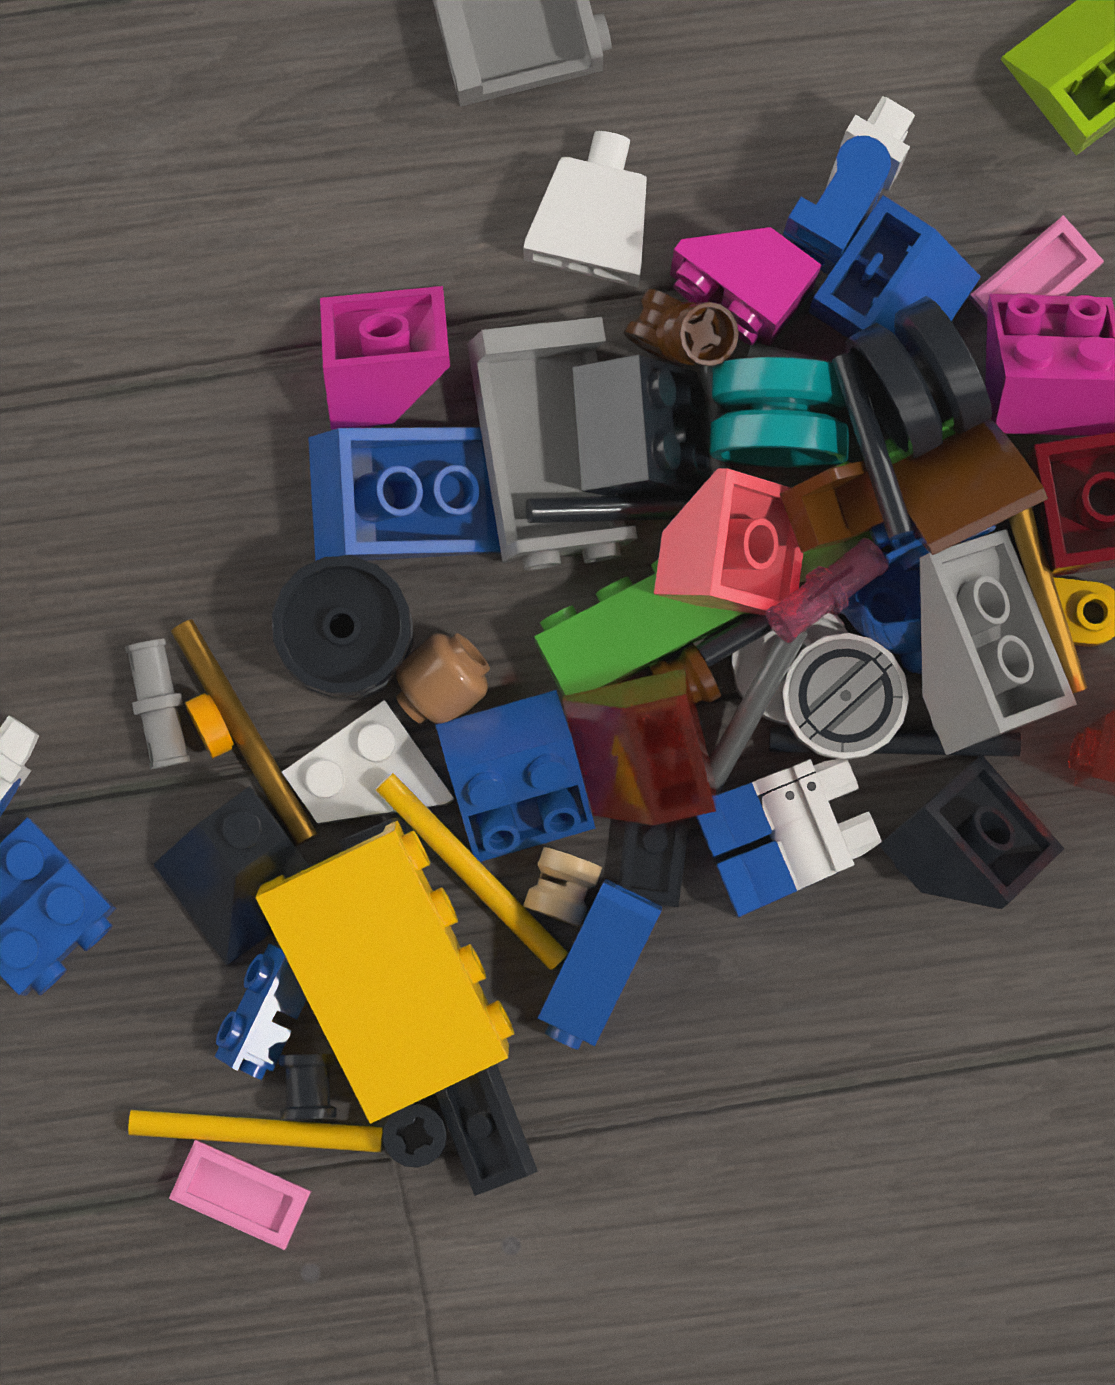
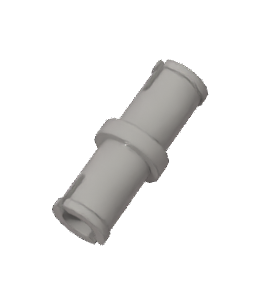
[125,638,190,770]

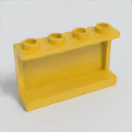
[256,821,514,1124]

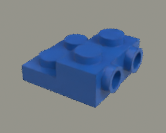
[0,817,117,996]

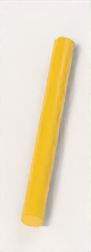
[375,773,568,970]
[128,1110,383,1152]

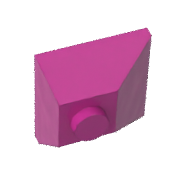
[320,286,450,430]

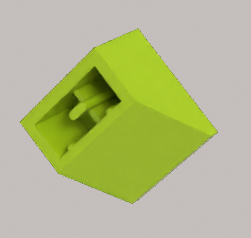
[1001,0,1115,156]

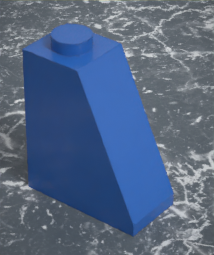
[538,879,662,1050]

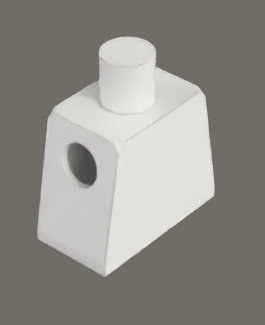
[523,131,647,287]

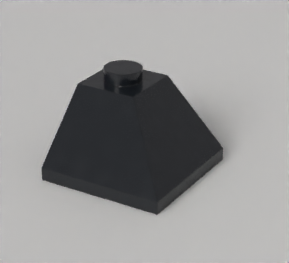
[879,756,1065,909]
[153,786,311,966]

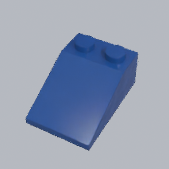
[308,427,501,561]

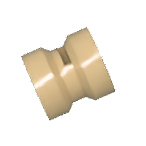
[523,847,602,927]

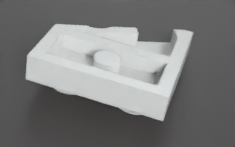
[282,700,454,825]

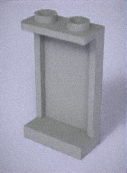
[467,317,637,570]

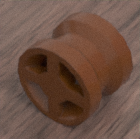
[623,289,694,363]
[647,642,721,721]

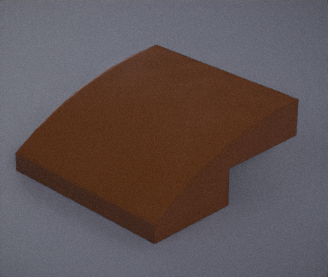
[892,418,1048,555]

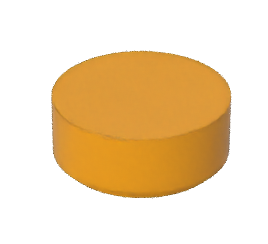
[185,693,234,759]

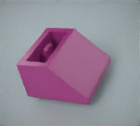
[670,227,821,346]
[985,293,1115,436]

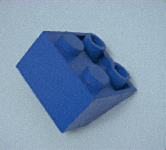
[808,195,981,338]
[436,690,596,862]

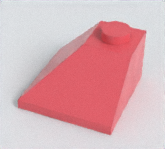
[654,468,803,618]

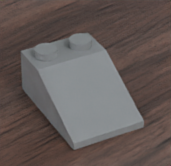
[920,529,1077,755]

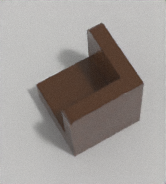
[780,460,884,553]

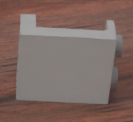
[433,0,612,107]

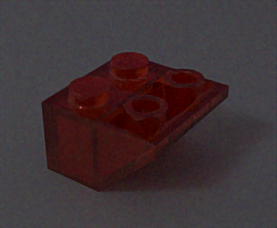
[562,668,716,825]

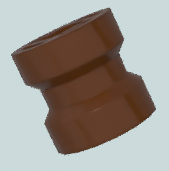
[656,302,739,366]

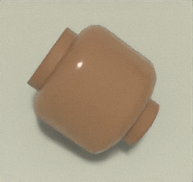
[396,633,490,724]

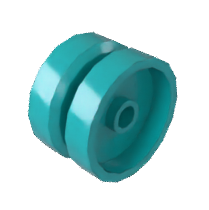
[710,357,849,468]

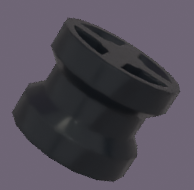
[383,1103,448,1168]

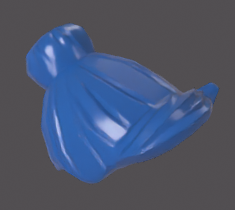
[824,551,922,674]

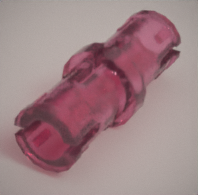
[766,538,888,643]

